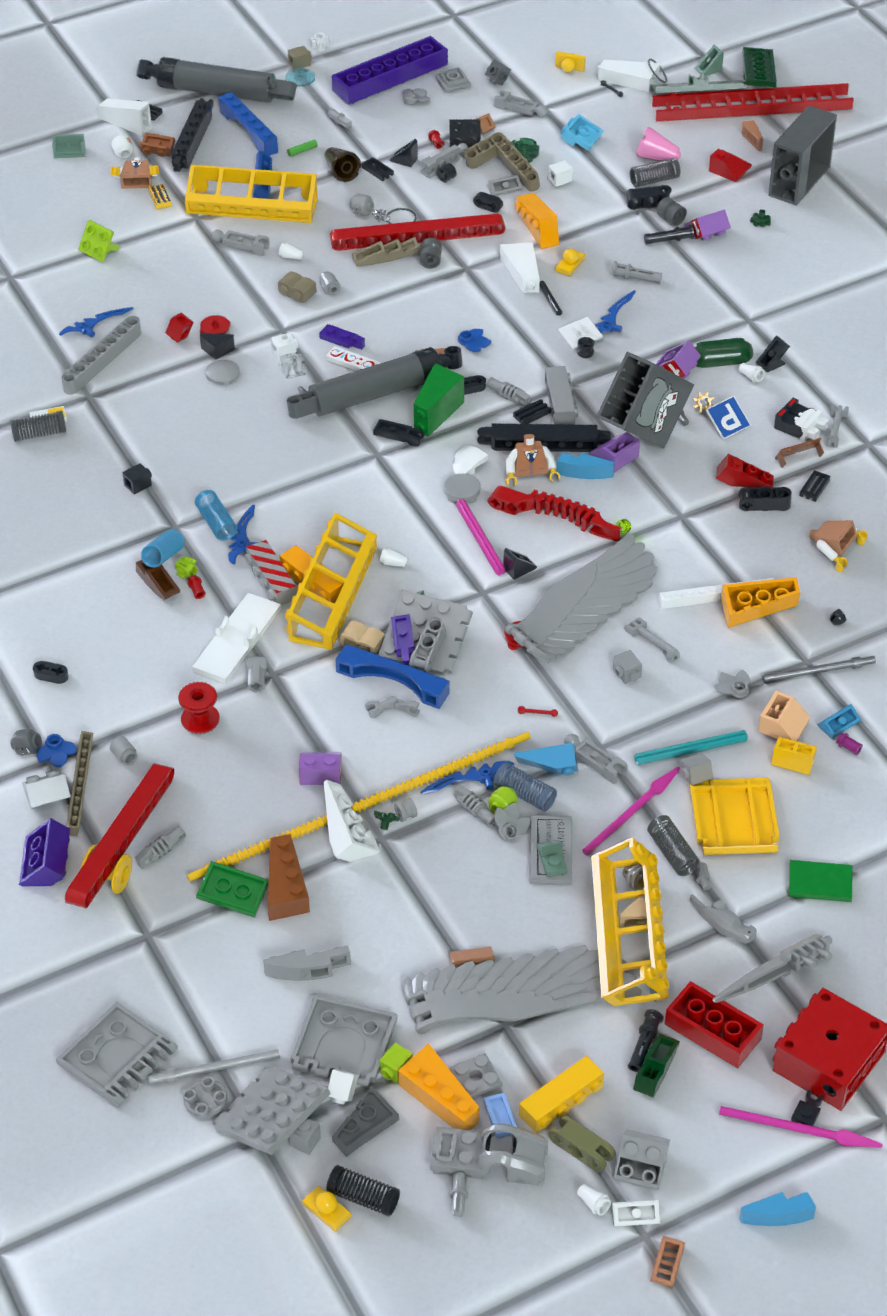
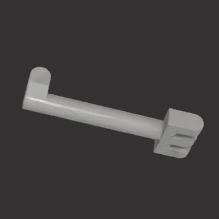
[827,404,849,447]
[624,617,680,663]

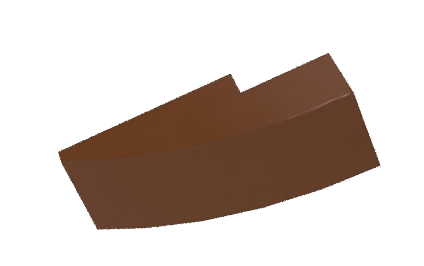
[136,558,180,600]

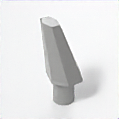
[695,863,711,891]

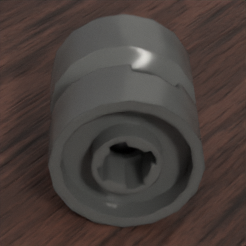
[656,197,687,226]
[420,238,442,269]

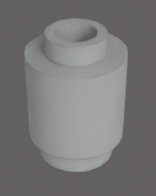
[319,271,340,295]
[110,736,137,765]

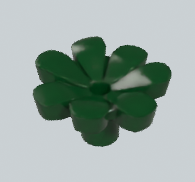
[750,209,771,227]
[374,811,400,830]

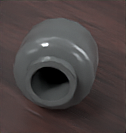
[10,729,42,756]

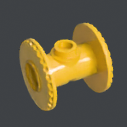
[81,845,133,894]

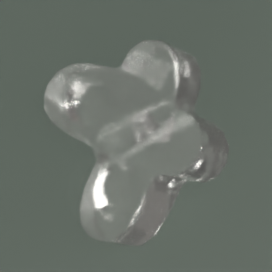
[372,209,391,222]

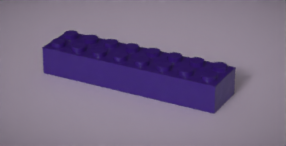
[331,36,448,105]

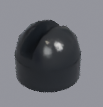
[830,609,846,625]

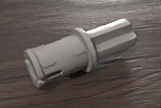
[328,109,352,128]
[450,1172,468,1217]

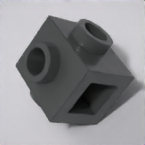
[484,59,511,86]

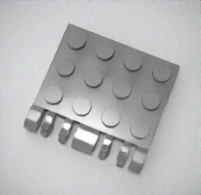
[56,1002,178,1108]

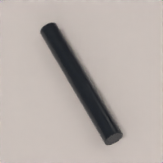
[539,281,562,316]

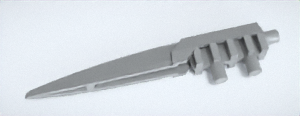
[713,934,833,1003]

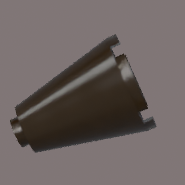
[325,147,361,182]

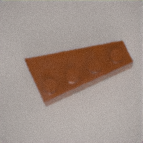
[268,834,310,921]

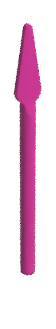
[582,767,680,856]
[719,1106,883,1148]

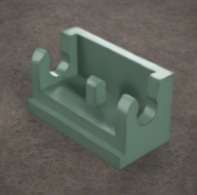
[52,134,86,158]

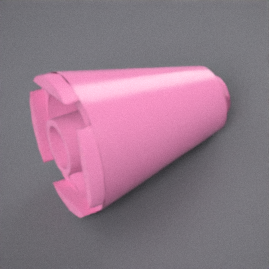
[636,127,681,162]

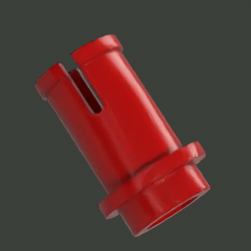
[428,130,444,149]
[187,575,206,599]

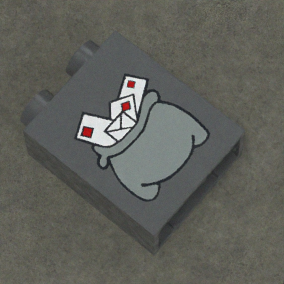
[596,351,694,449]

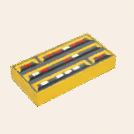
[148,184,172,209]

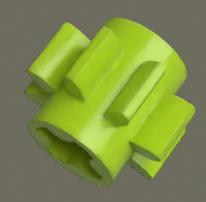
[175,556,198,580]

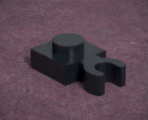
[791,1090,823,1126]

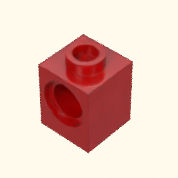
[165,313,194,343]

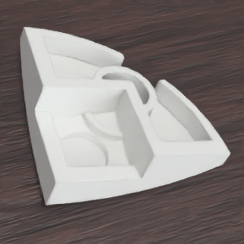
[453,445,488,475]

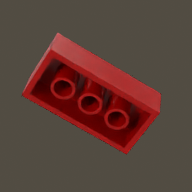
[664,981,764,1069]

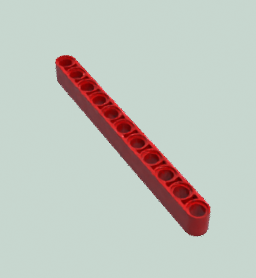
[330,214,506,251]
[65,763,175,909]

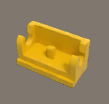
[771,737,817,775]

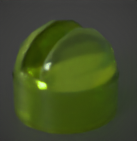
[615,519,631,534]

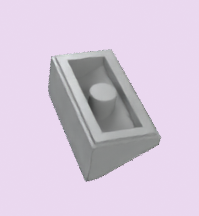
[487,175,523,196]

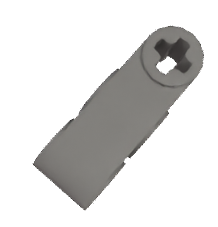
[409,616,446,672]

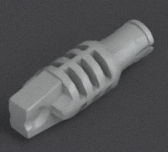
[487,377,531,406]
[453,784,496,827]
[135,826,186,869]

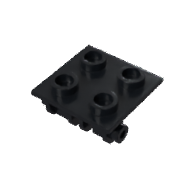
[449,119,481,148]

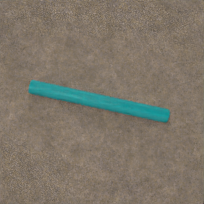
[634,730,748,765]

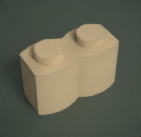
[340,621,385,654]

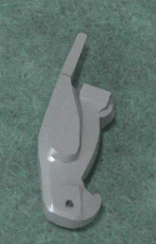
[690,894,757,944]

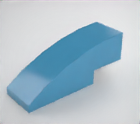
[556,452,615,479]
[739,1192,816,1226]

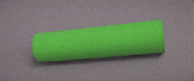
[287,139,318,156]

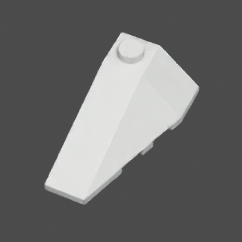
[324,780,380,862]

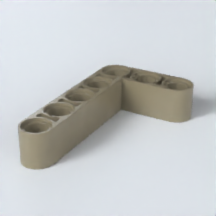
[465,132,540,191]

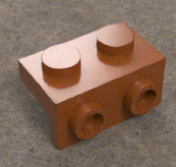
[138,132,176,157]

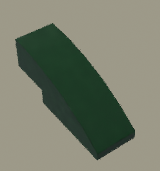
[633,1034,680,1098]

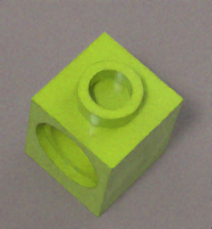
[379,1043,413,1084]

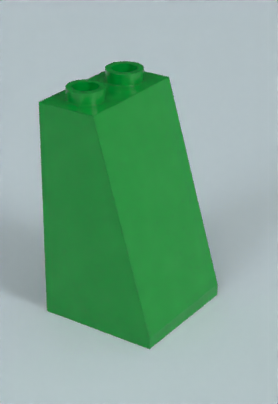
[413,364,464,437]

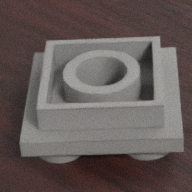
[436,67,471,92]
[450,1053,503,1098]

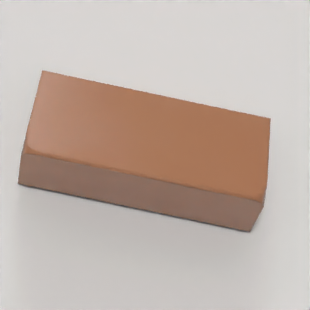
[449,947,494,968]

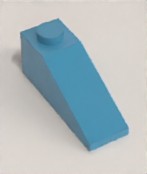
[514,743,579,776]

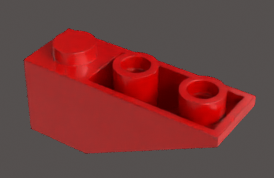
[716,454,774,488]

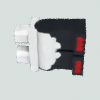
[774,397,829,442]

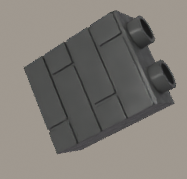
[768,106,837,206]

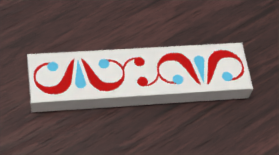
[326,346,381,371]

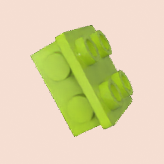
[78,220,120,262]

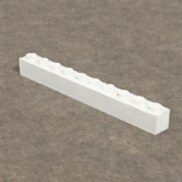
[659,578,774,609]

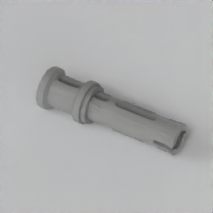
[611,261,662,283]

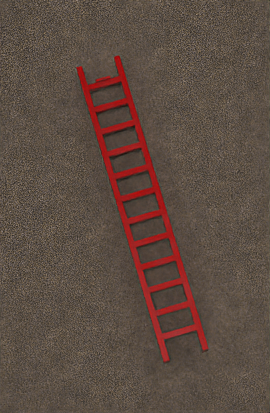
[652,83,854,122]

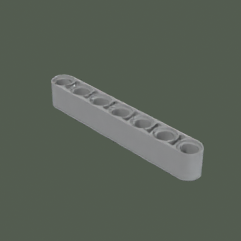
[61,316,141,395]

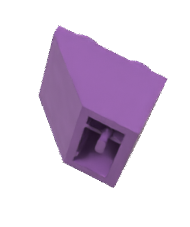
[589,432,640,473]

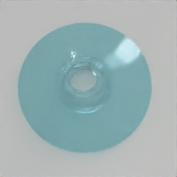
[285,68,315,87]

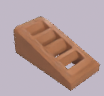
[742,120,763,151]
[650,1236,685,1288]

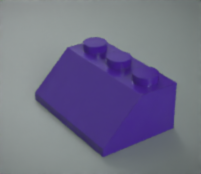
[19,818,70,887]

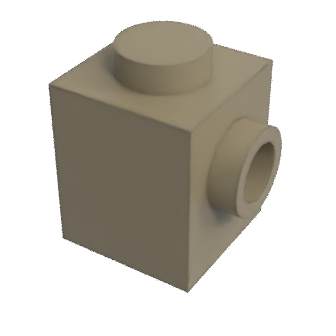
[288,46,312,70]

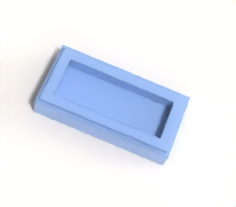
[483,1092,518,1139]

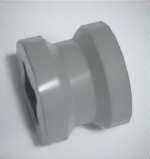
[394,798,417,822]

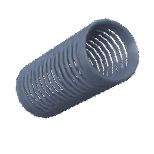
[494,762,557,812]

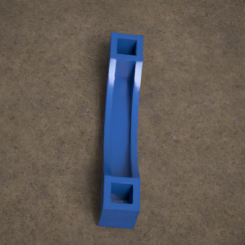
[218,92,278,156]
[335,644,450,709]

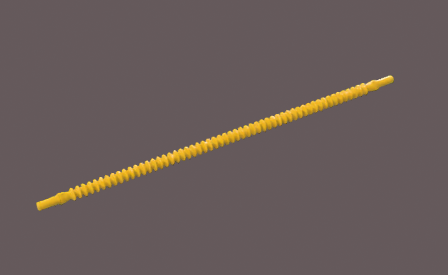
[186,732,531,882]

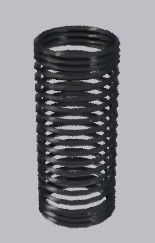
[326,1165,400,1217]

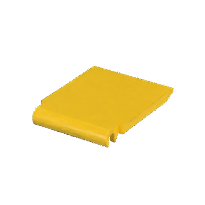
[689,777,780,855]

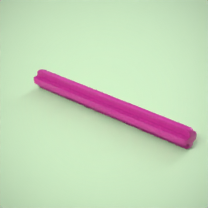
[456,499,505,575]

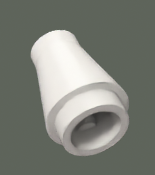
[279,242,304,260]
[739,363,765,382]
[380,548,408,568]
[577,1184,611,1216]

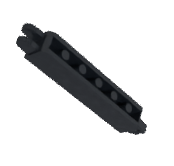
[171,98,214,172]
[477,423,611,452]

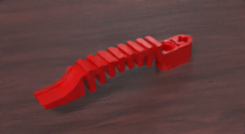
[488,485,621,542]

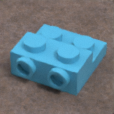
[560,114,603,151]

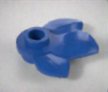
[458,329,491,352]
[37,734,76,767]

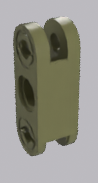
[548,1116,616,1172]

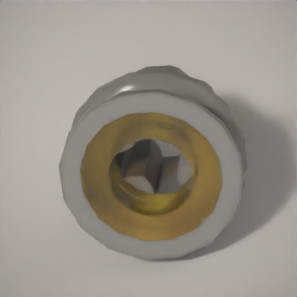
[622,864,644,891]

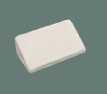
[611,1200,660,1226]

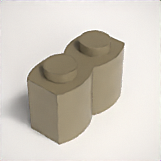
[278,271,317,303]

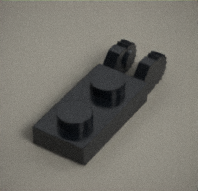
[373,419,425,446]

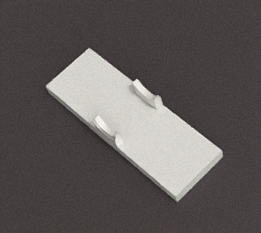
[192,593,281,684]

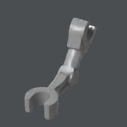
[365,696,420,718]

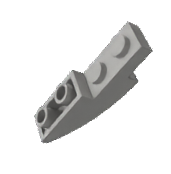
[263,945,351,981]

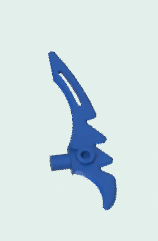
[595,290,636,333]
[59,307,134,337]
[228,504,258,564]
[420,761,515,794]

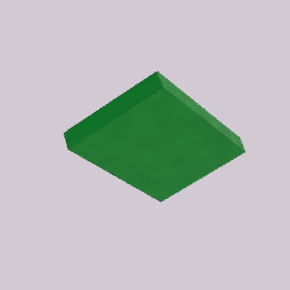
[789,860,852,902]
[196,861,269,918]

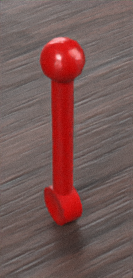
[518,706,558,717]

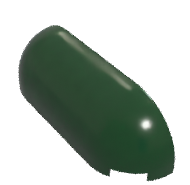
[695,338,753,368]

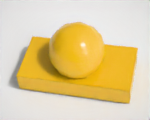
[555,51,586,73]
[555,248,585,276]
[302,1186,351,1232]

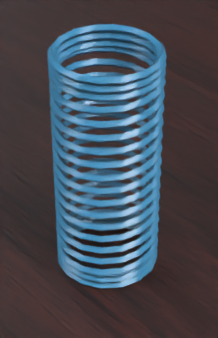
[195,490,237,541]
[141,529,184,568]

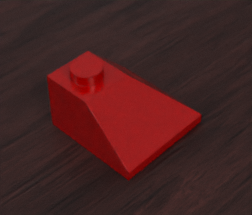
[709,148,752,182]

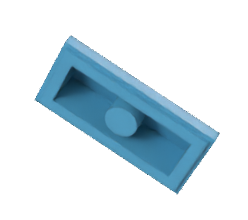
[817,704,861,739]

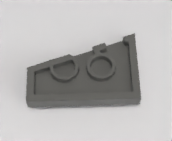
[332,1086,399,1156]

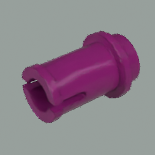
[836,733,863,755]

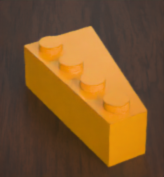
[515,193,559,249]
[721,577,800,628]
[398,1043,479,1130]

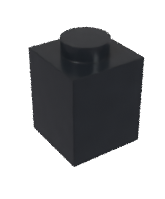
[122,463,152,495]

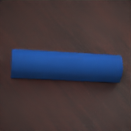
[253,150,272,199]

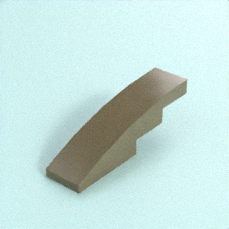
[352,237,421,266]

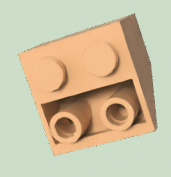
[758,690,810,741]

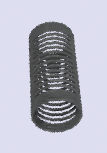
[630,158,681,187]
[10,410,66,442]
[647,815,700,876]

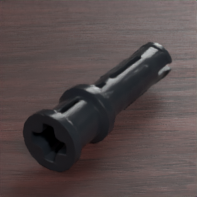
[644,224,694,244]
[628,1009,664,1072]

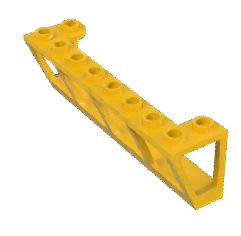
[185,164,318,223]
[285,513,377,650]
[591,837,669,1006]

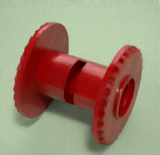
[178,682,220,734]

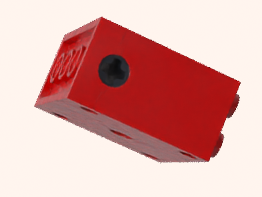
[772,988,887,1111]

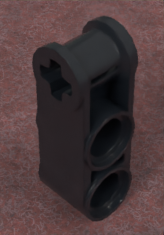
[625,185,672,210]
[738,487,792,511]

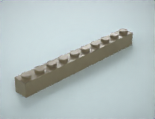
[66,731,94,836]

